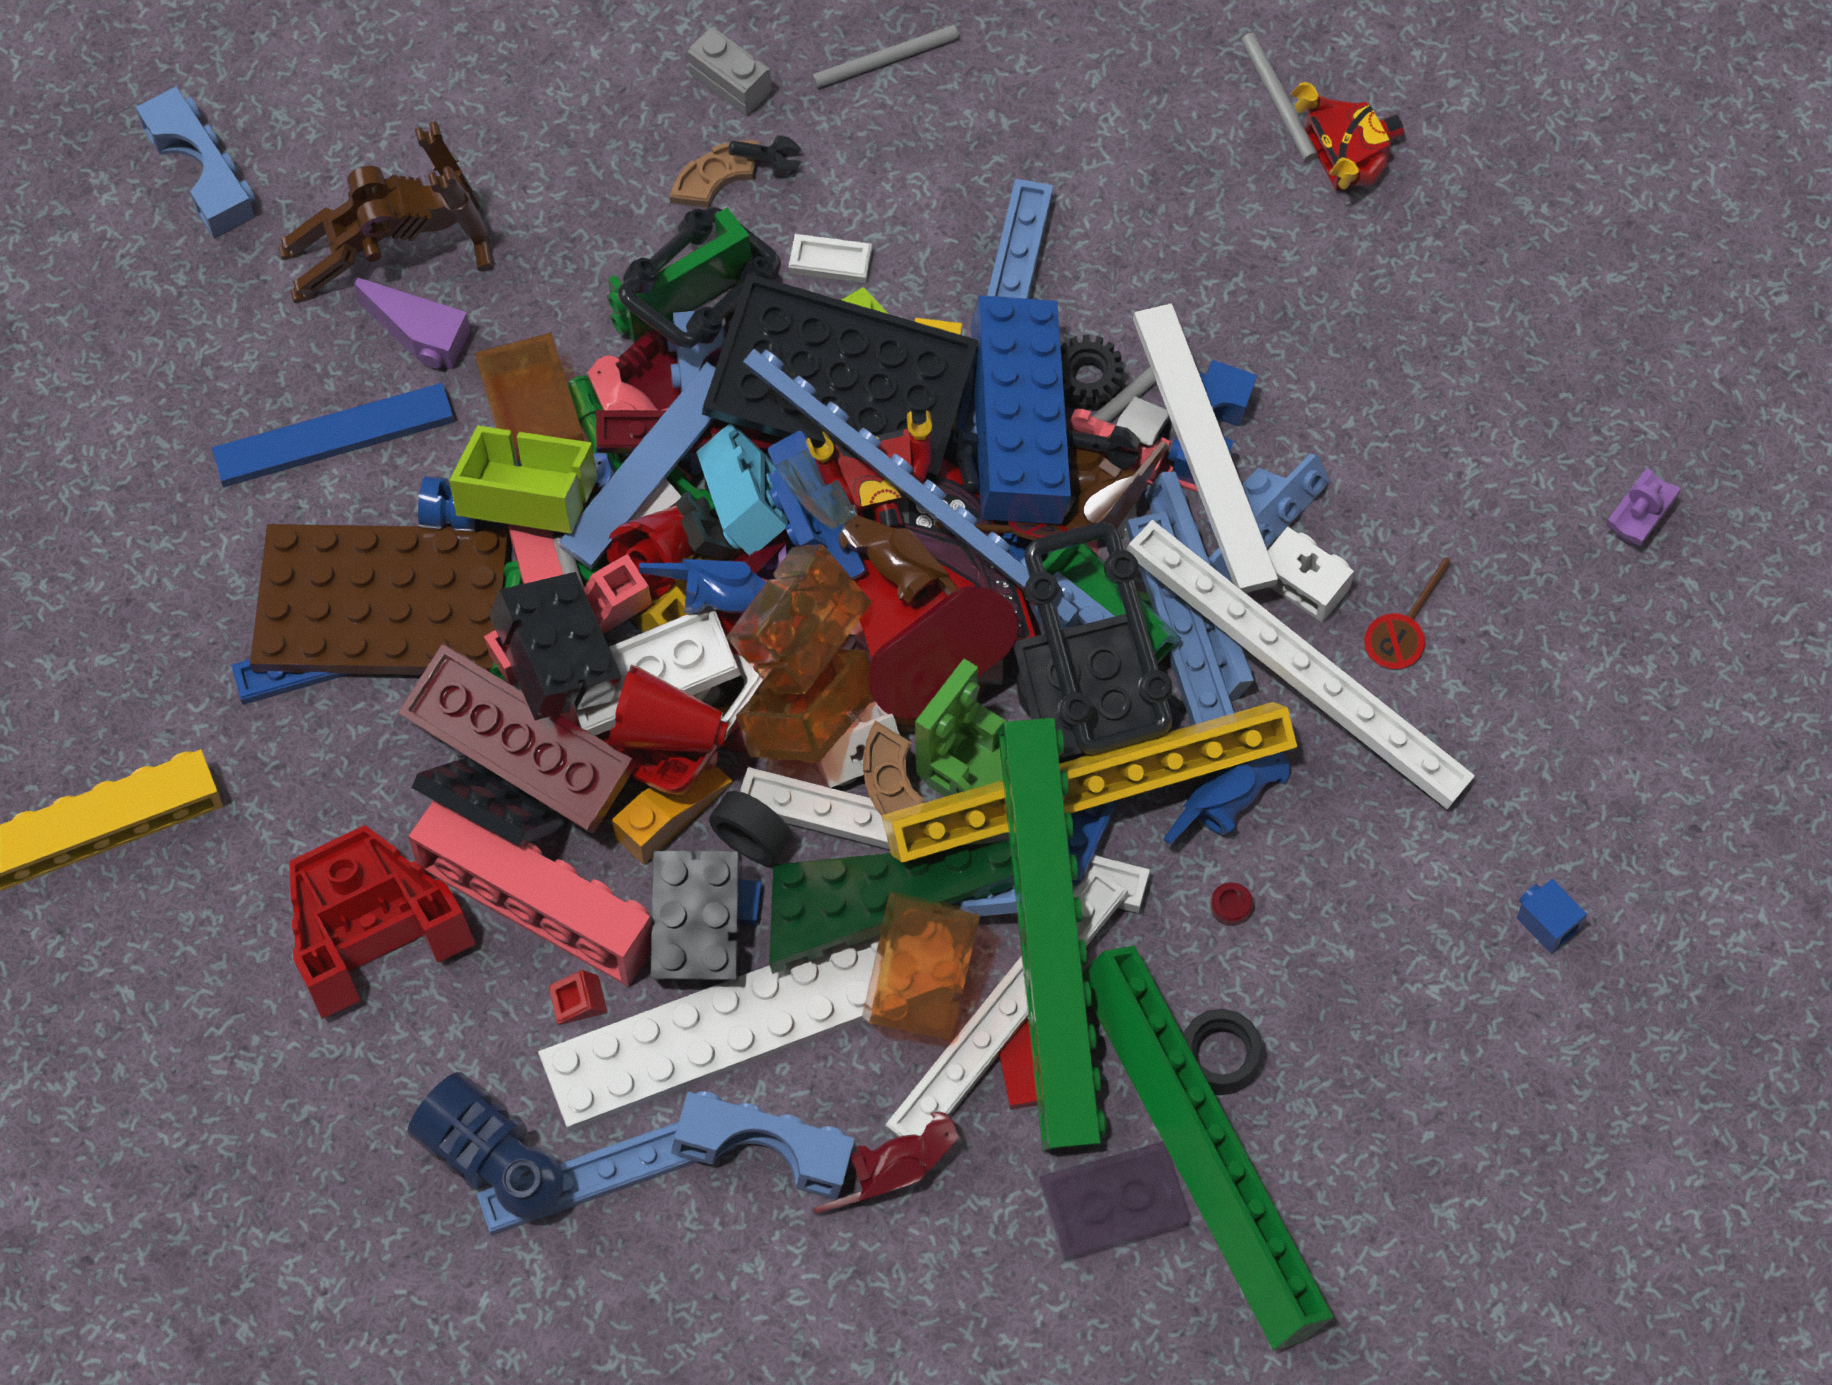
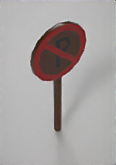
[935,521,1068,541]
[1364,557,1450,670]

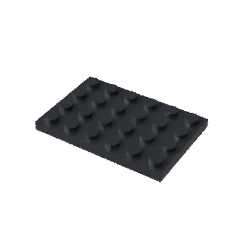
[702,273,978,482]

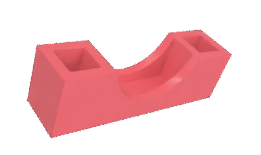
[484,554,652,686]

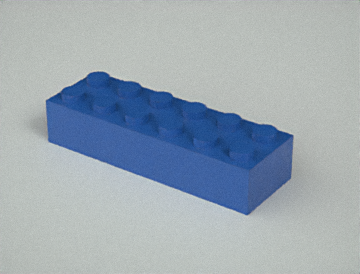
[971,295,1071,524]

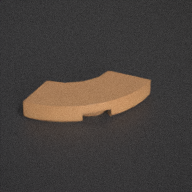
[670,140,759,208]
[863,720,924,815]

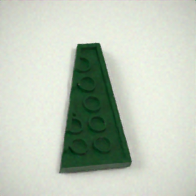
[769,841,1014,974]

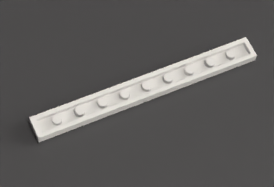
[1125,520,1475,809]
[740,767,1150,913]

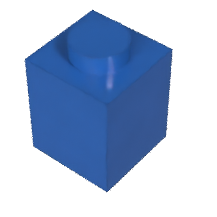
[1517,878,1587,954]

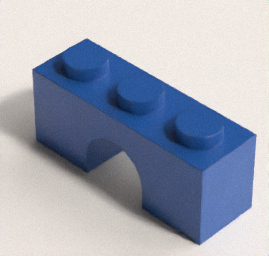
[1168,360,1257,485]

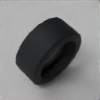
[709,790,792,865]
[1183,1009,1263,1096]

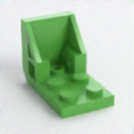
[915,659,1005,797]

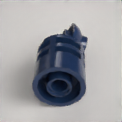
[407,1072,564,1218]

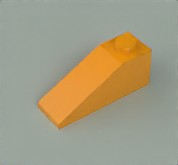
[612,765,733,865]

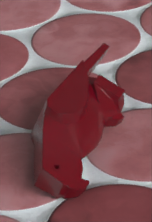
[813,1111,959,1214]

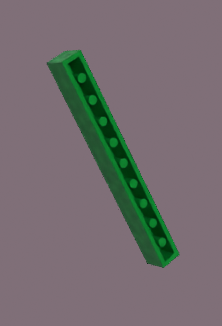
[998,718,1105,1151]
[1082,945,1333,1351]

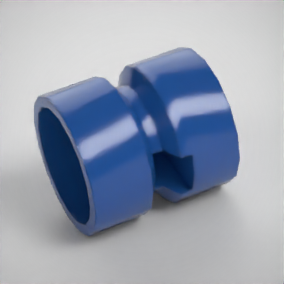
[418,476,481,532]

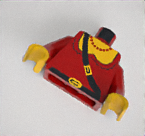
[1291,82,1404,191]
[806,410,932,528]

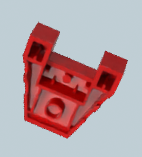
[289,825,475,1019]

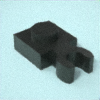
[676,491,734,560]

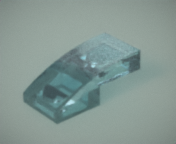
[775,449,856,530]

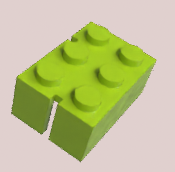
[449,425,598,534]

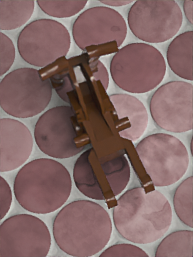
[278,122,493,303]

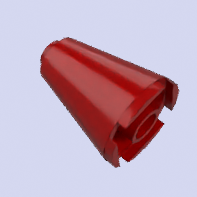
[607,501,712,598]
[608,665,729,753]

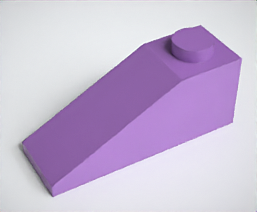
[354,277,470,370]

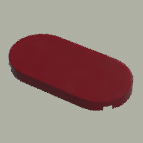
[868,586,1018,719]

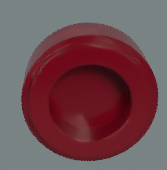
[1210,882,1253,926]

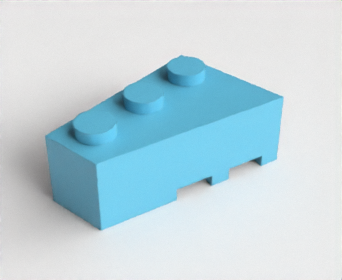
[696,423,787,555]

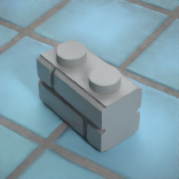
[687,27,772,116]

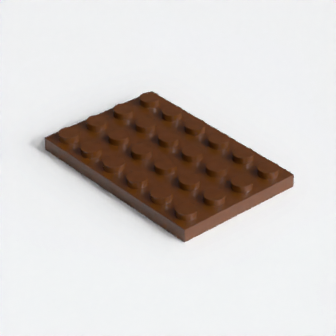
[250,524,509,675]

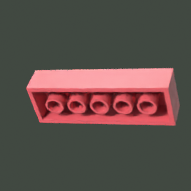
[408,800,652,987]

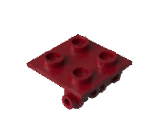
[616,330,681,410]

